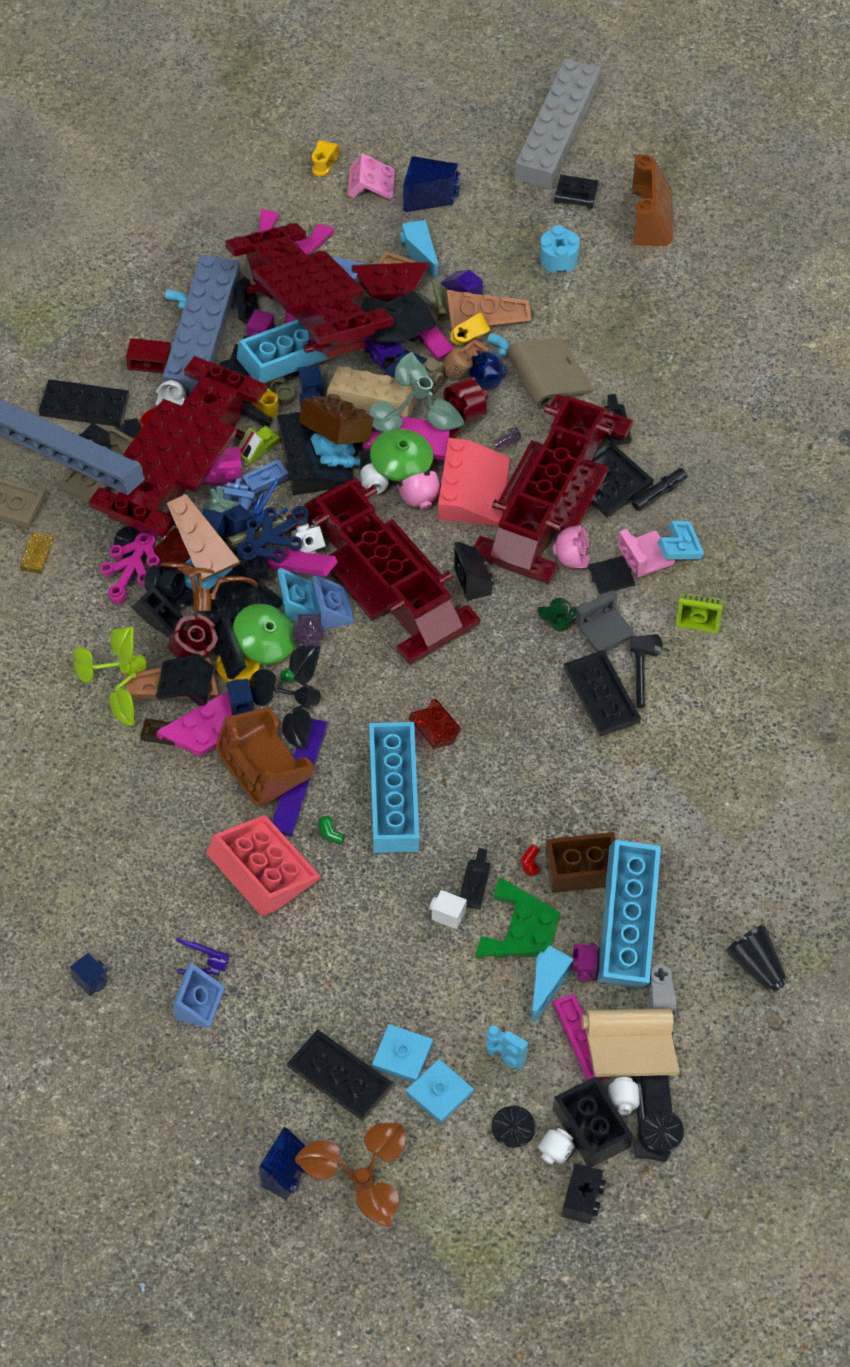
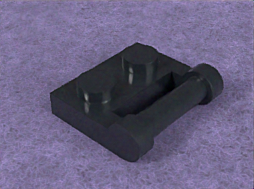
[554,174,599,209]

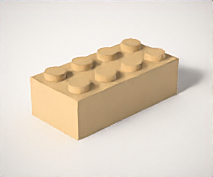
[327,366,417,418]

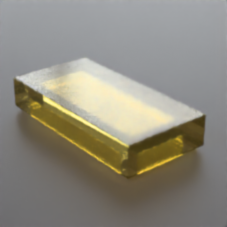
[20,532,54,574]

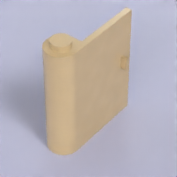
[581,1008,680,1077]

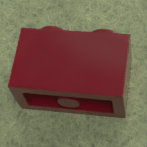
[126,338,171,374]

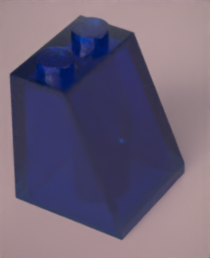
[403,156,461,212]

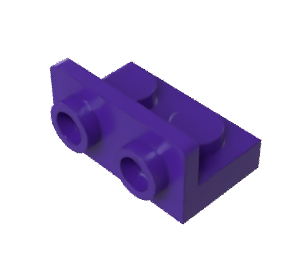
[364,338,403,369]

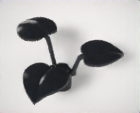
[250,646,321,749]

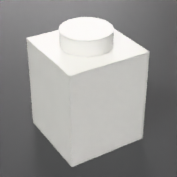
[429,890,467,929]

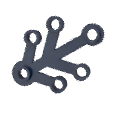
[237,506,309,563]

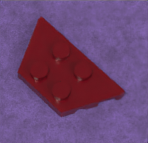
[352,262,429,300]

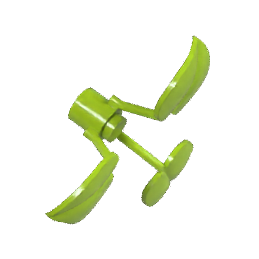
[72,627,146,726]

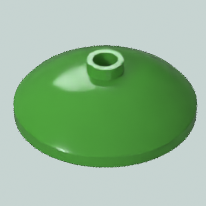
[370,429,433,482]
[233,604,296,665]

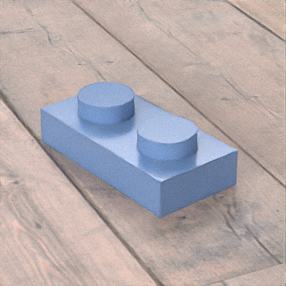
[242,459,289,494]

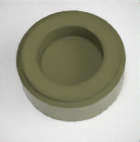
[275,385,295,405]

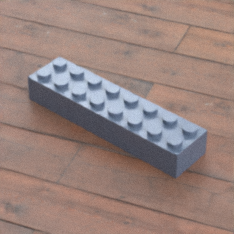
[163,255,241,396]

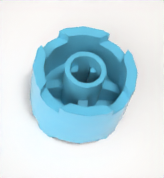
[539,225,580,273]

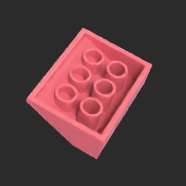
[438,438,510,526]
[206,815,321,916]

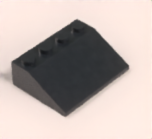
[277,412,353,496]

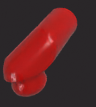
[520,844,540,876]

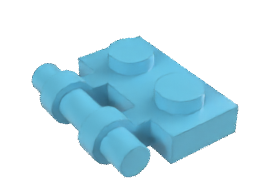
[311,433,360,468]
[486,1025,528,1071]

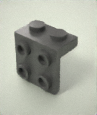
[575,590,634,652]

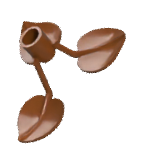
[161,562,258,611]
[295,1123,406,1227]

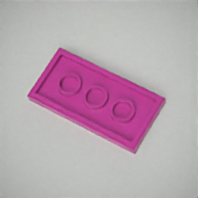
[363,411,450,460]

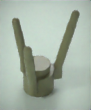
[431,279,449,322]

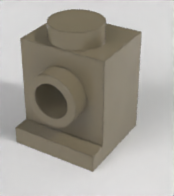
[423,357,446,395]

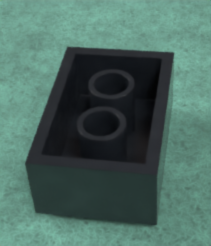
[553,1076,633,1167]

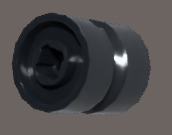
[144,565,185,598]

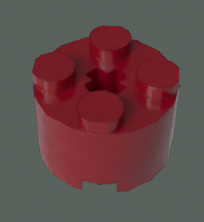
[443,377,488,424]
[169,614,218,659]

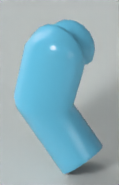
[165,289,187,309]
[487,333,509,357]

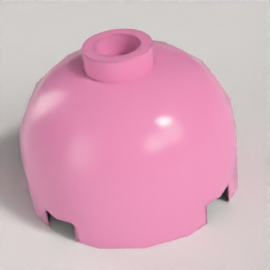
[397,471,440,510]
[553,526,590,569]

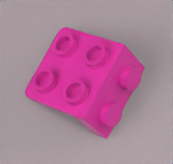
[201,447,242,485]

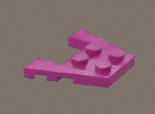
[260,209,334,255]

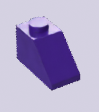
[441,269,483,295]

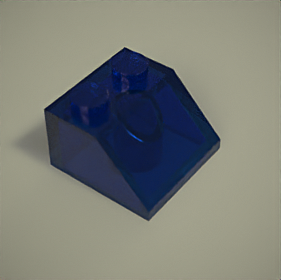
[259,1127,306,1200]

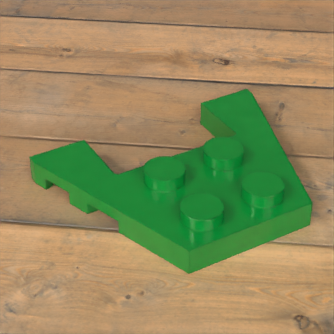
[475,877,560,959]

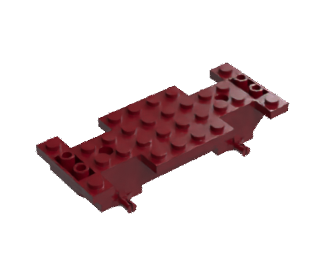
[225,223,393,358]
[88,356,267,538]
[474,394,633,584]
[286,478,480,665]

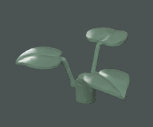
[369,352,464,432]

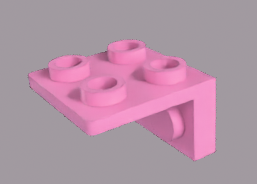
[347,153,395,199]
[618,529,675,578]

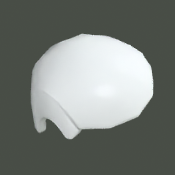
[156,380,187,406]

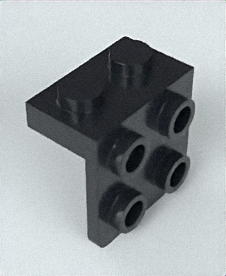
[156,654,214,706]

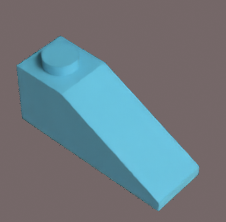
[399,220,438,278]
[532,945,573,1023]

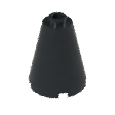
[726,925,787,992]

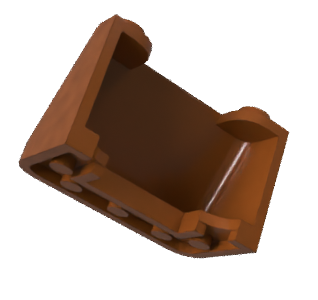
[632,154,673,246]
[216,707,315,806]

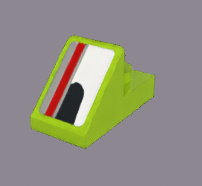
[238,426,280,465]

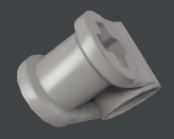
[648,965,676,1011]

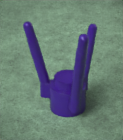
[176,938,230,975]

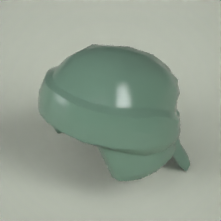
[203,488,239,513]

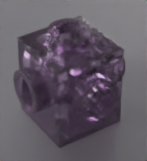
[293,614,324,648]

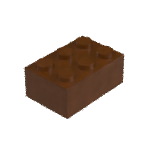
[299,394,374,445]
[545,832,616,893]

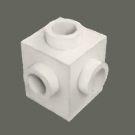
[291,523,325,553]

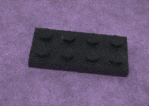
[39,379,129,427]
[564,650,641,737]
[287,1029,392,1121]

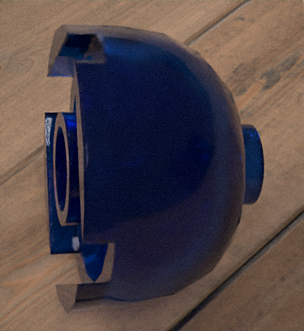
[470,350,506,391]

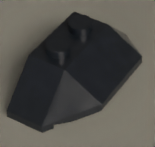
[369,290,439,344]

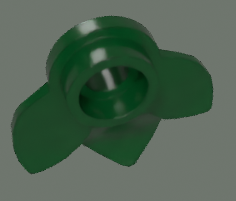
[538,597,578,631]

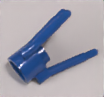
[251,478,288,527]

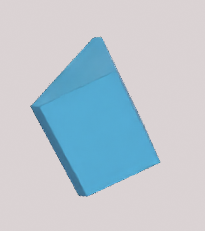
[277,568,318,622]

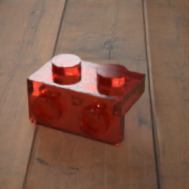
[152,528,190,570]
[408,699,461,749]

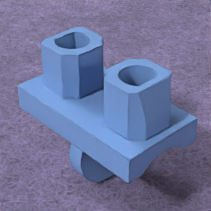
[216,477,256,512]

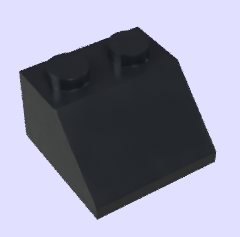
[453,542,494,601]

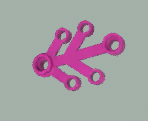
[100,532,161,604]

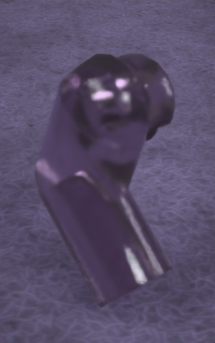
[494,427,521,450]

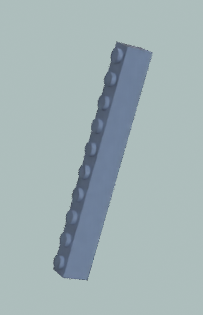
[0,399,145,495]

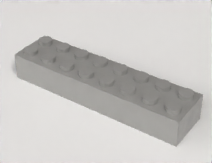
[515,58,601,190]

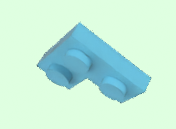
[657,521,704,559]

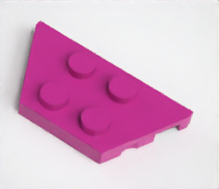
[156,692,232,757]

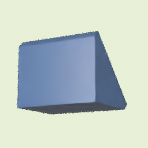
[312,575,354,629]
[173,963,225,1028]

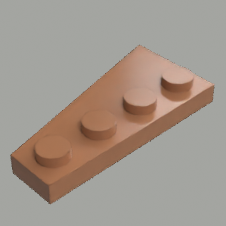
[446,290,532,331]
[167,494,241,581]
[123,658,219,699]

